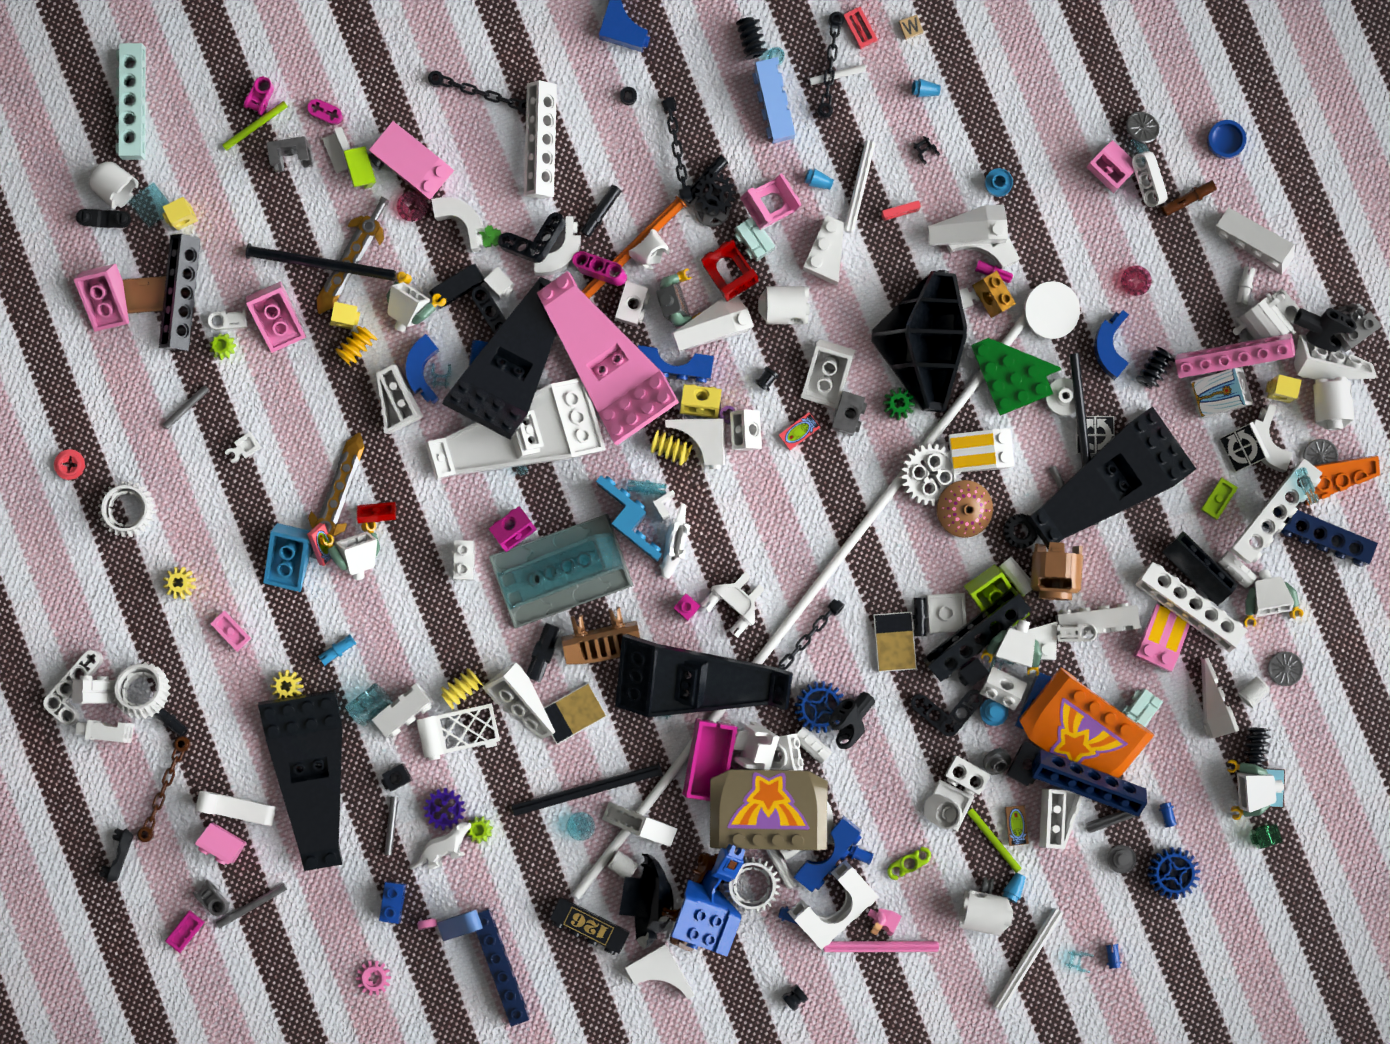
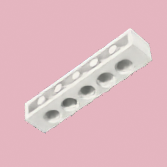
[524,80,557,199]
[1229,459,1322,564]
[1135,562,1247,652]

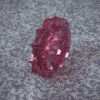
[397,191,427,222]
[1121,266,1152,296]

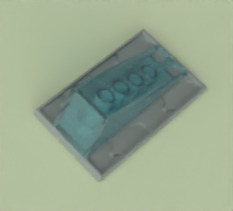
[489,514,634,629]

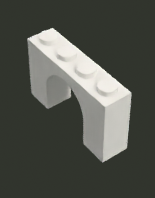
[788,860,878,949]

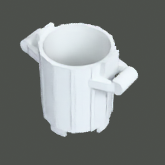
[1233,293,1296,340]

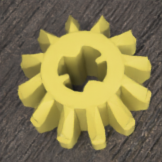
[163,567,196,599]
[270,670,304,699]

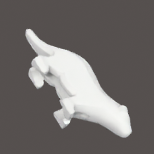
[659,503,690,579]
[409,822,471,870]

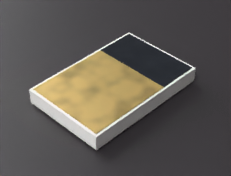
[873,612,917,672]
[544,683,607,745]

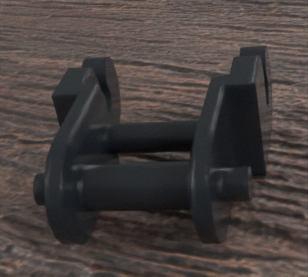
[913,136,940,165]

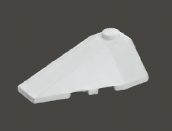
[482,663,555,739]

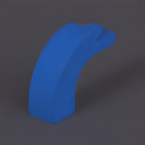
[1094,310,1129,380]
[406,334,440,404]

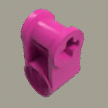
[244,76,274,115]

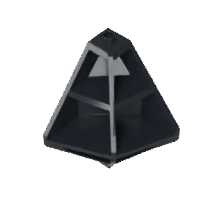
[871,270,967,413]

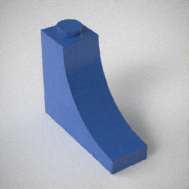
[599,0,650,53]

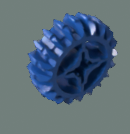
[795,681,844,733]
[1147,847,1200,900]

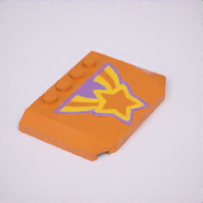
[1019,667,1154,778]

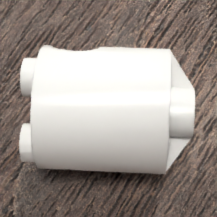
[758,286,810,324]
[1313,377,1354,430]
[959,890,1013,936]

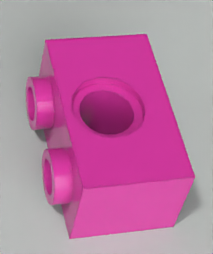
[488,506,537,552]

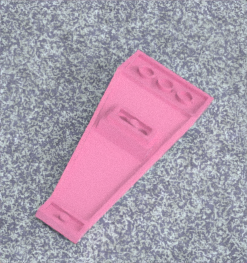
[537,271,679,445]

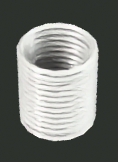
[1238,677,1270,708]
[607,851,639,879]

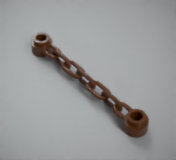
[137,736,191,842]

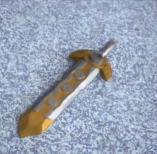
[317,196,389,314]
[308,433,365,559]

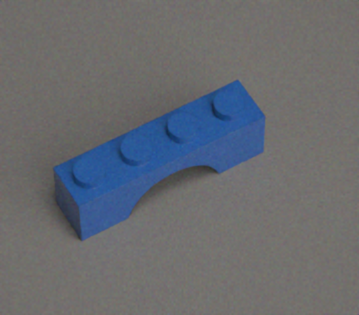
[638,345,714,383]
[794,815,862,892]

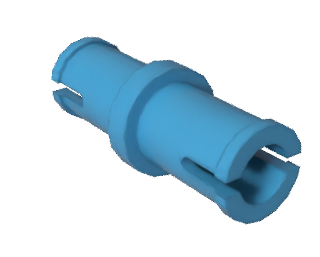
[318,634,356,666]

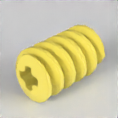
[651,430,693,465]
[441,668,483,709]

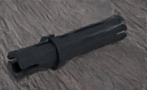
[686,155,729,204]
[580,184,622,238]

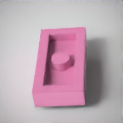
[210,610,252,652]

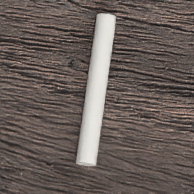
[809,64,866,85]

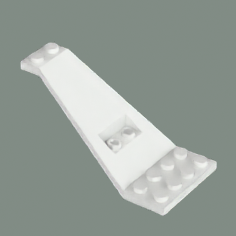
[425,378,606,479]

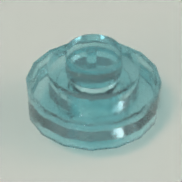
[567,812,595,841]

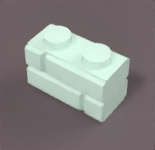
[734,217,776,262]
[1121,688,1163,727]

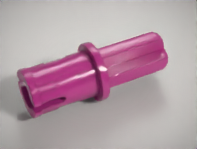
[975,260,1013,283]

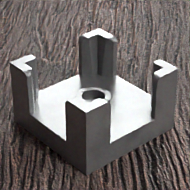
[266,136,313,173]

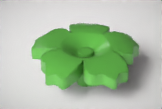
[479,225,501,248]

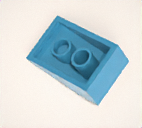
[263,523,312,592]

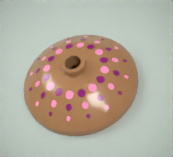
[937,480,993,538]

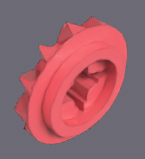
[54,449,85,480]

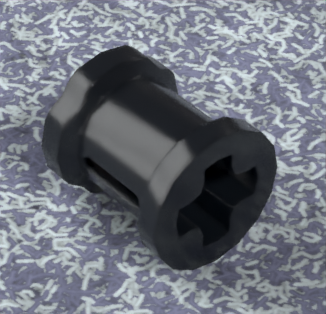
[755,366,779,392]

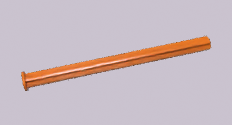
[582,196,687,299]

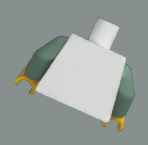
[386,272,446,332]
[319,522,380,580]
[1243,570,1304,627]
[981,619,1042,676]
[1227,760,1284,820]

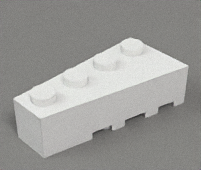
[1216,207,1295,275]
[1055,603,1140,636]

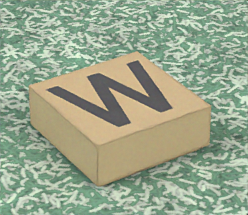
[899,15,923,40]

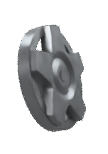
[694,191,730,227]

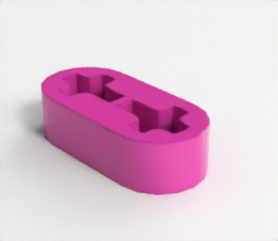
[307,99,343,125]

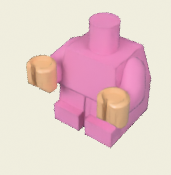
[867,908,902,936]

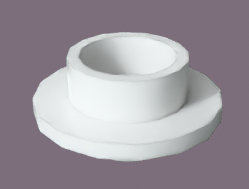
[1046,378,1076,416]

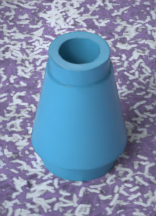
[912,78,941,97]
[804,168,834,190]
[1002,873,1026,903]

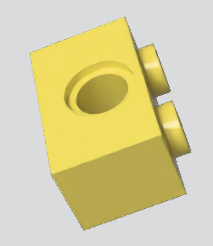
[162,197,198,231]
[330,302,360,330]
[1265,374,1302,403]
[680,384,722,419]

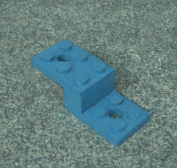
[596,476,662,562]

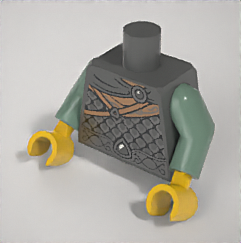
[656,269,700,327]

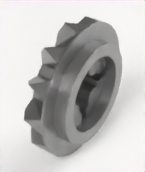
[1337,303,1365,324]

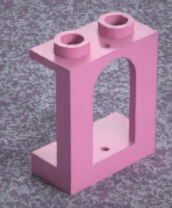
[740,173,802,230]

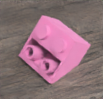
[1086,140,1134,193]
[195,823,247,865]

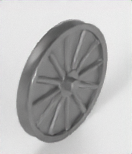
[1126,112,1160,143]
[1303,439,1338,465]
[1268,651,1303,686]

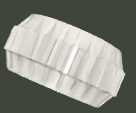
[98,481,156,537]
[112,662,171,719]
[724,857,780,914]

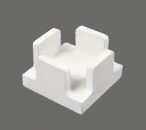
[734,722,779,770]

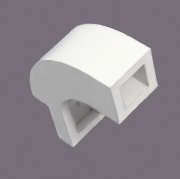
[431,197,485,252]
[534,216,581,276]
[1252,404,1293,473]

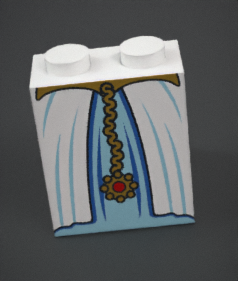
[1190,368,1254,418]

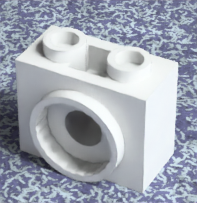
[770,733,804,770]

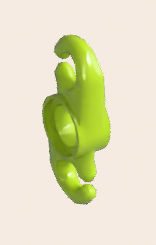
[887,847,931,880]

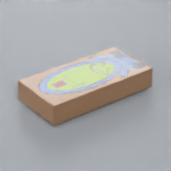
[1005,805,1029,846]

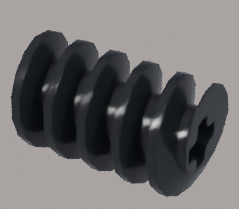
[736,17,768,60]
[1136,347,1175,389]
[1243,727,1271,768]

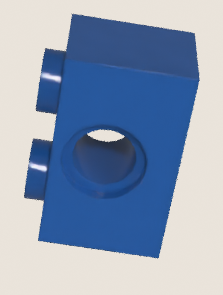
[379,881,406,924]

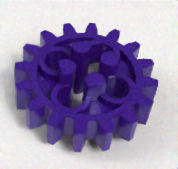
[423,788,466,830]

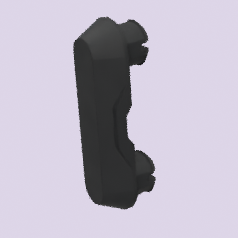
[76,209,131,228]
[99,828,133,882]

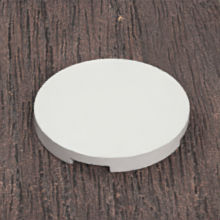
[1023,281,1080,339]

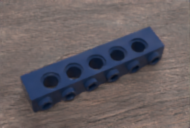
[1263,500,1378,567]
[1032,749,1147,817]
[476,908,531,1027]

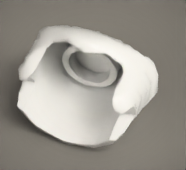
[629,229,670,270]

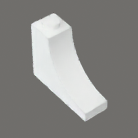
[665,419,725,469]
[602,802,677,847]
[624,943,695,999]

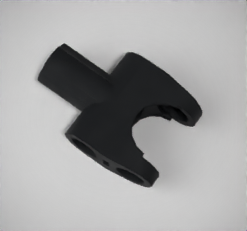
[1294,308,1357,352]
[829,692,875,749]

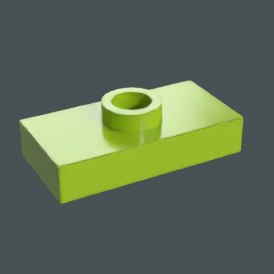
[1200,478,1238,520]

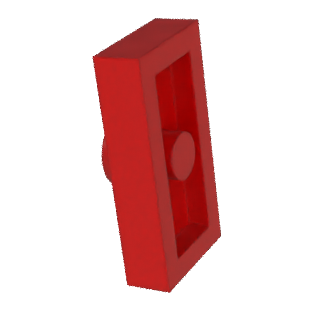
[357,502,396,523]

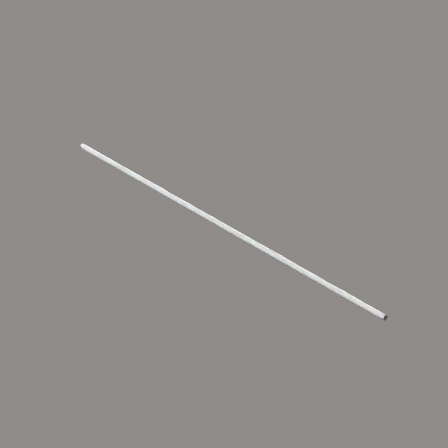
[572,313,1027,899]

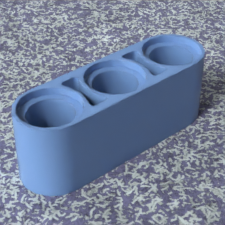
[437,910,483,941]

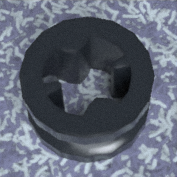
[620,87,637,105]

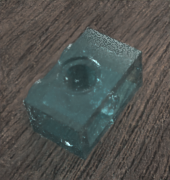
[345,683,393,727]

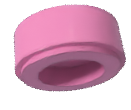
[417,919,437,930]

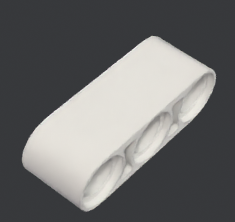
[1132,151,1167,207]

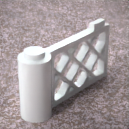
[416,703,500,761]

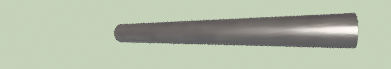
[216,883,287,929]

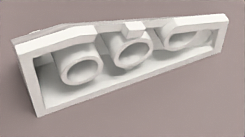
[928,205,1008,246]
[672,296,754,352]
[1294,334,1377,380]
[1201,658,1239,738]

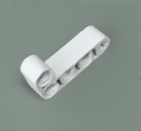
[43,650,103,725]
[195,791,276,826]

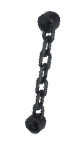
[817,12,844,120]
[428,71,526,116]
[663,96,693,201]
[778,599,845,670]

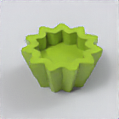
[209,333,237,360]
[466,816,493,844]

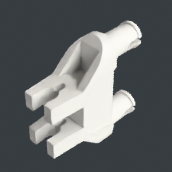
[700,572,765,638]

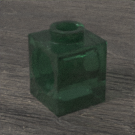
[1250,823,1283,849]

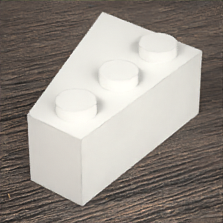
[803,215,844,286]
[376,365,423,434]
[1027,621,1057,661]
[372,683,433,738]
[1039,789,1084,849]

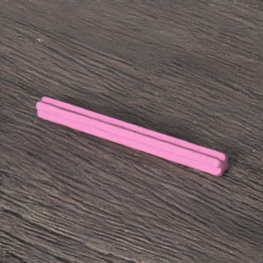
[823,941,939,952]

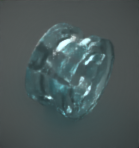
[767,47,785,65]

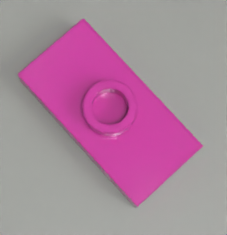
[165,910,205,953]

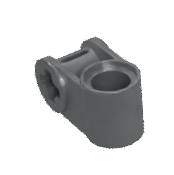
[193,879,229,916]

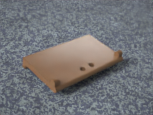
[122,276,166,314]

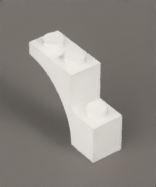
[947,239,1020,270]

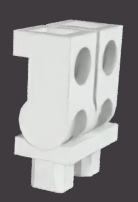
[76,720,134,743]

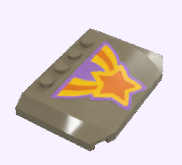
[710,769,828,850]

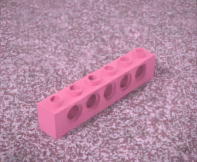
[1175,333,1295,378]

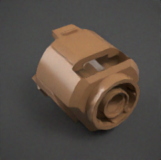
[1030,542,1083,601]

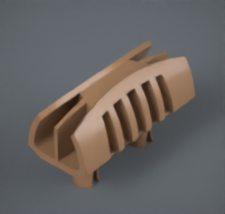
[561,606,640,664]

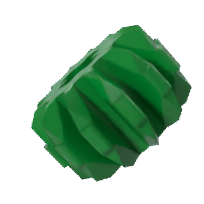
[882,387,915,420]

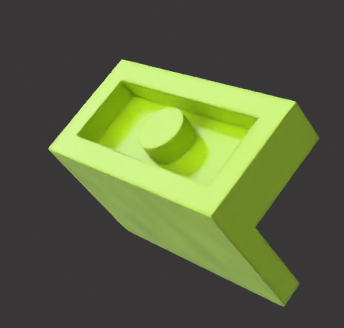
[344,146,376,189]

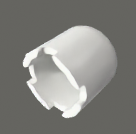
[89,162,139,210]

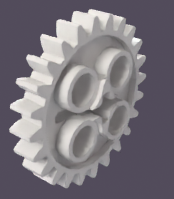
[899,443,961,506]

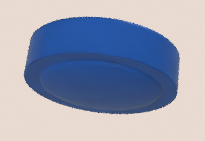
[1207,120,1247,159]

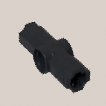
[526,623,561,683]

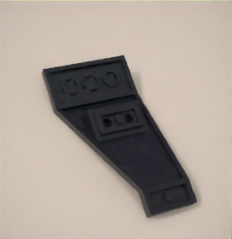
[1026,406,1196,549]

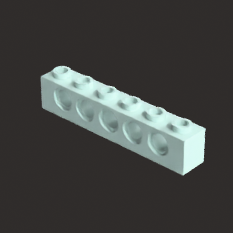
[116,43,146,160]

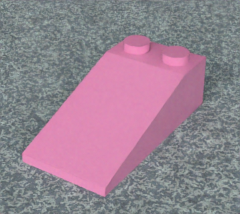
[369,121,454,200]

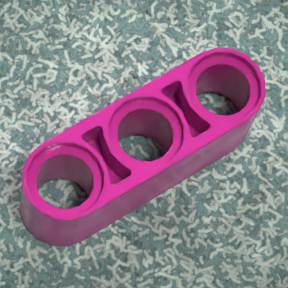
[572,251,627,286]

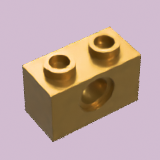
[972,271,1016,318]

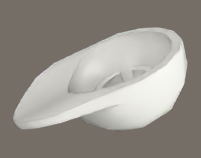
[924,794,963,829]

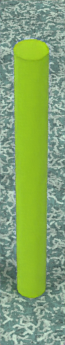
[222,101,288,151]
[967,808,1022,873]

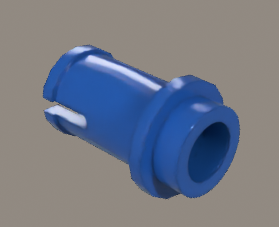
[1159,802,1177,828]
[848,845,874,865]
[778,906,799,926]
[1105,944,1122,969]

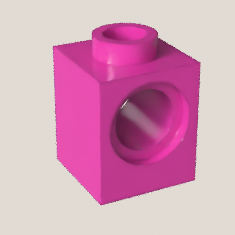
[673,594,701,621]

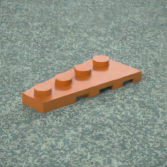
[1303,455,1380,506]

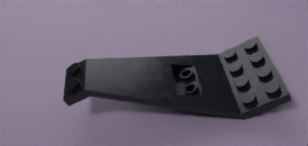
[442,277,557,440]
[615,634,793,717]
[258,689,343,871]

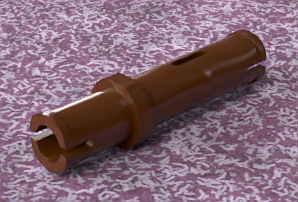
[1161,180,1217,217]

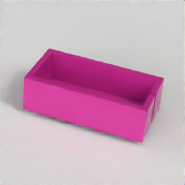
[682,718,737,801]

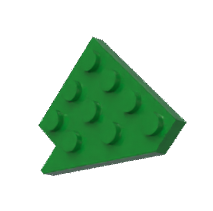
[971,338,1061,416]

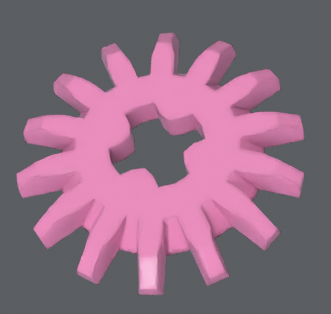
[356,961,391,996]

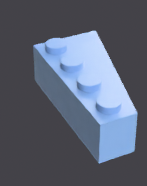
[752,57,795,144]

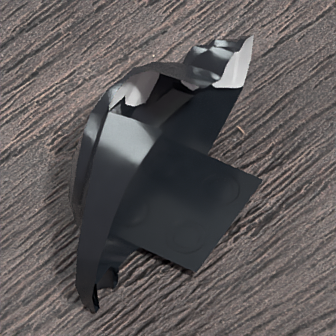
[619,854,674,949]

